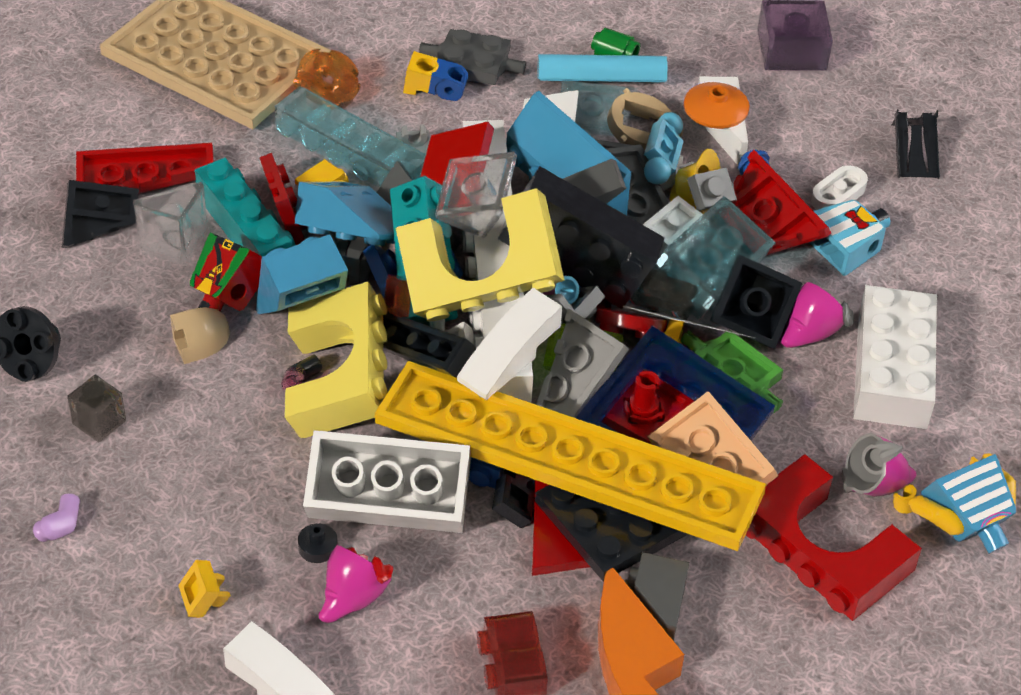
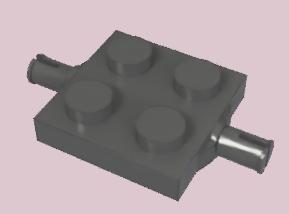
[419,29,526,85]

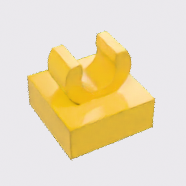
[178,560,231,618]

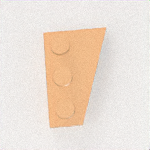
[647,391,778,485]

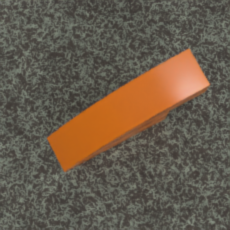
[598,568,685,695]

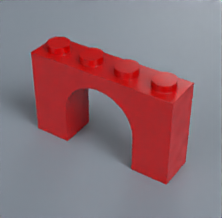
[746,454,922,621]

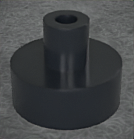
[298,523,338,563]

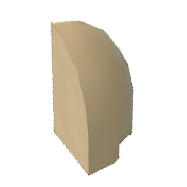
[170,307,230,364]

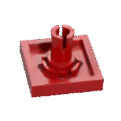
[592,365,696,445]

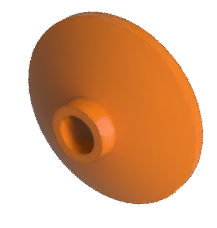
[684,82,750,129]

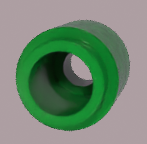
[591,27,640,55]

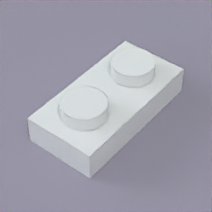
[642,196,705,255]

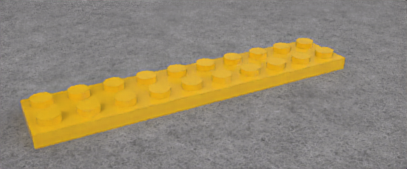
[375,361,766,551]

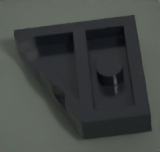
[61,180,139,248]

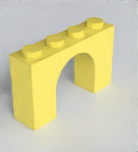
[396,188,565,322]
[285,281,387,438]

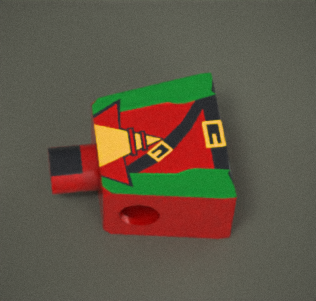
[190,232,262,311]

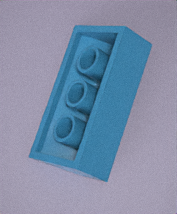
[506,91,631,216]

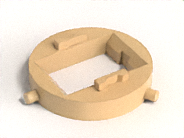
[607,88,683,151]

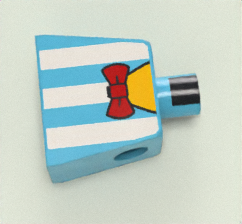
[809,200,890,276]

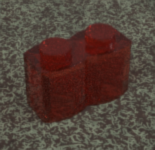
[477,611,548,695]

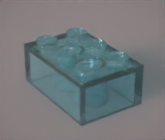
[649,196,776,321]

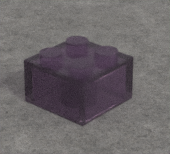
[757,0,833,70]

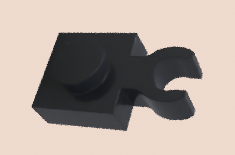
[492,469,535,528]

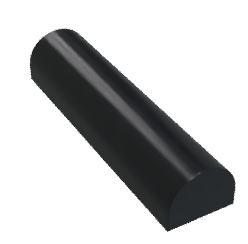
[383,312,476,378]

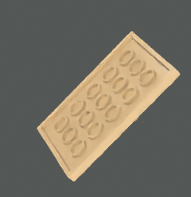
[100,0,332,130]

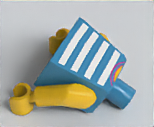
[893,453,1016,554]

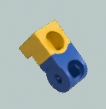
[403,51,468,101]

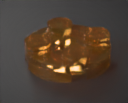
[293,49,360,113]

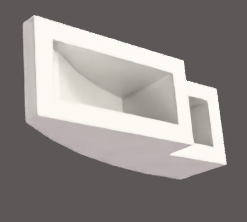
[457,288,562,400]
[223,621,335,695]

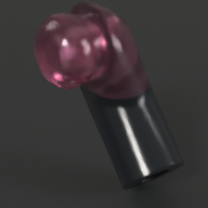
[281,354,322,390]

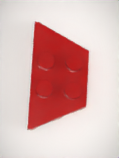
[718,150,832,257]

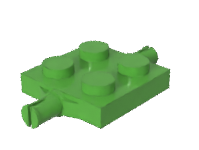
[679,330,783,416]

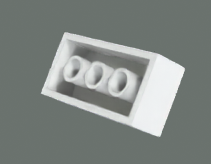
[853,285,937,429]
[303,430,471,533]

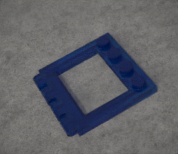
[576,326,775,441]

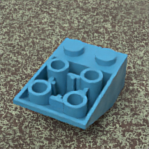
[295,181,395,246]
[256,234,348,314]

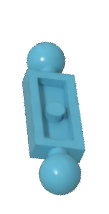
[644,112,684,185]

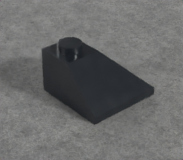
[710,254,803,349]

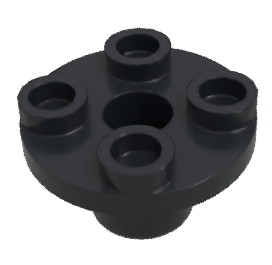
[0,306,61,382]

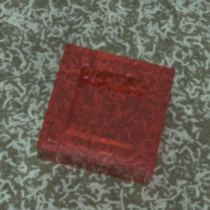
[384,274,411,317]

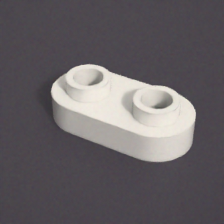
[811,166,868,210]

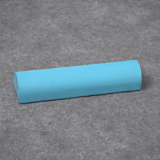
[537,54,668,82]

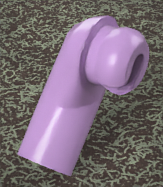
[33,494,80,542]

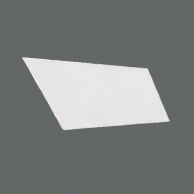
[623,306,755,338]

